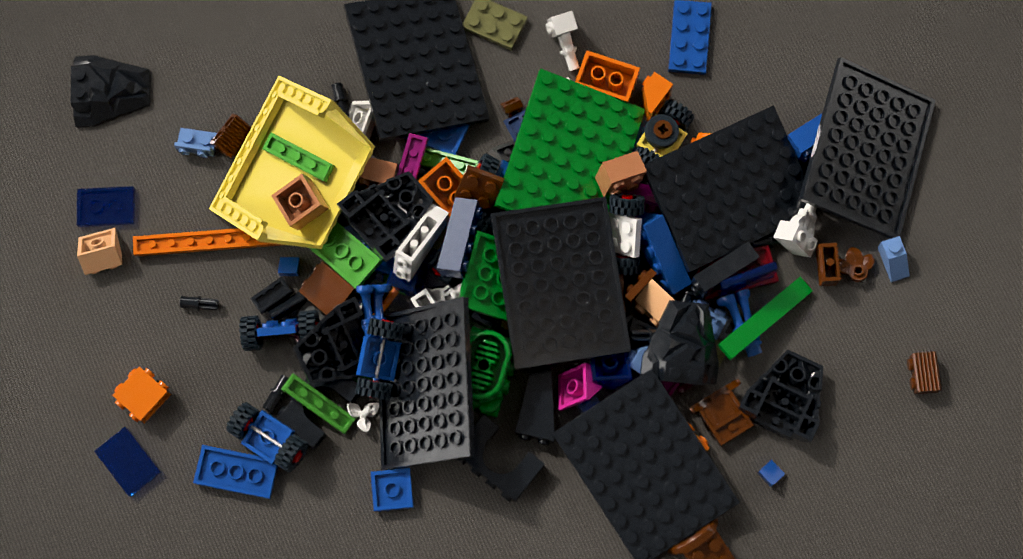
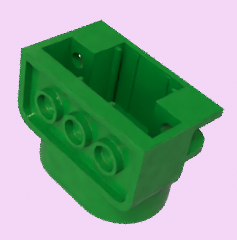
[470,326,515,418]

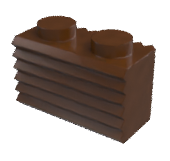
[210,114,252,158]
[816,243,842,287]
[907,351,941,394]

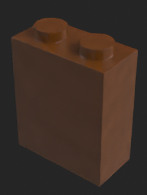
[299,261,359,315]

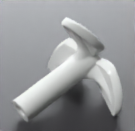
[347,402,379,432]

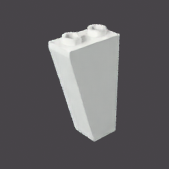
[393,204,449,282]

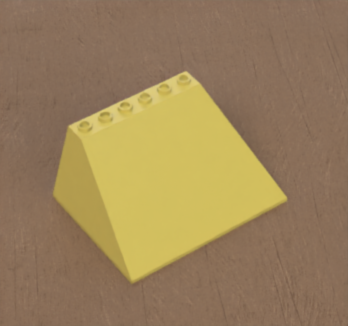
[209,76,375,249]

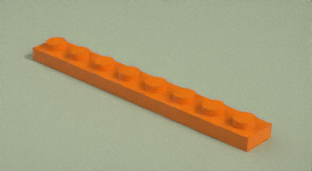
[133,228,282,256]

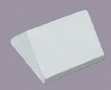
[349,101,375,139]

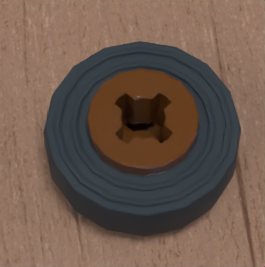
[644,114,679,149]

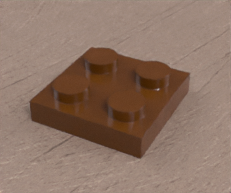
[454,165,504,212]
[624,268,657,309]

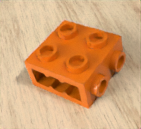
[112,367,171,423]

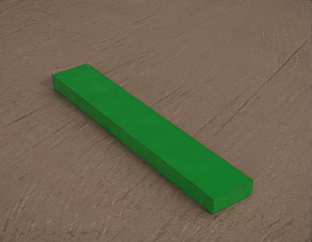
[717,276,813,360]

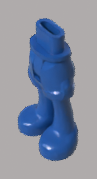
[356,284,392,339]
[716,289,762,357]

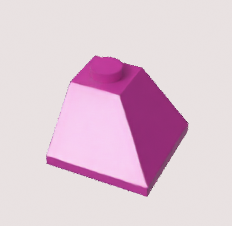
[558,363,602,411]

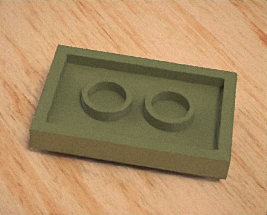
[463,0,527,51]

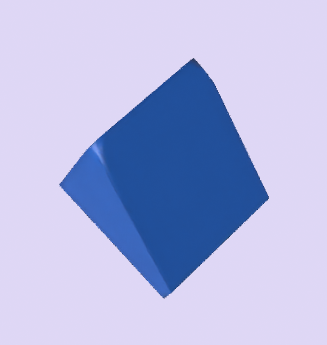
[278,257,300,276]
[757,459,785,487]

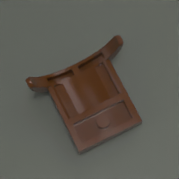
[690,379,754,446]
[667,518,735,559]

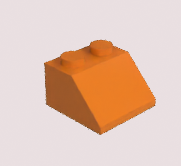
[641,72,673,122]

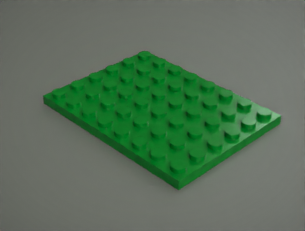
[494,68,645,211]

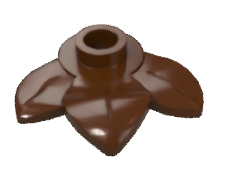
[838,247,874,282]

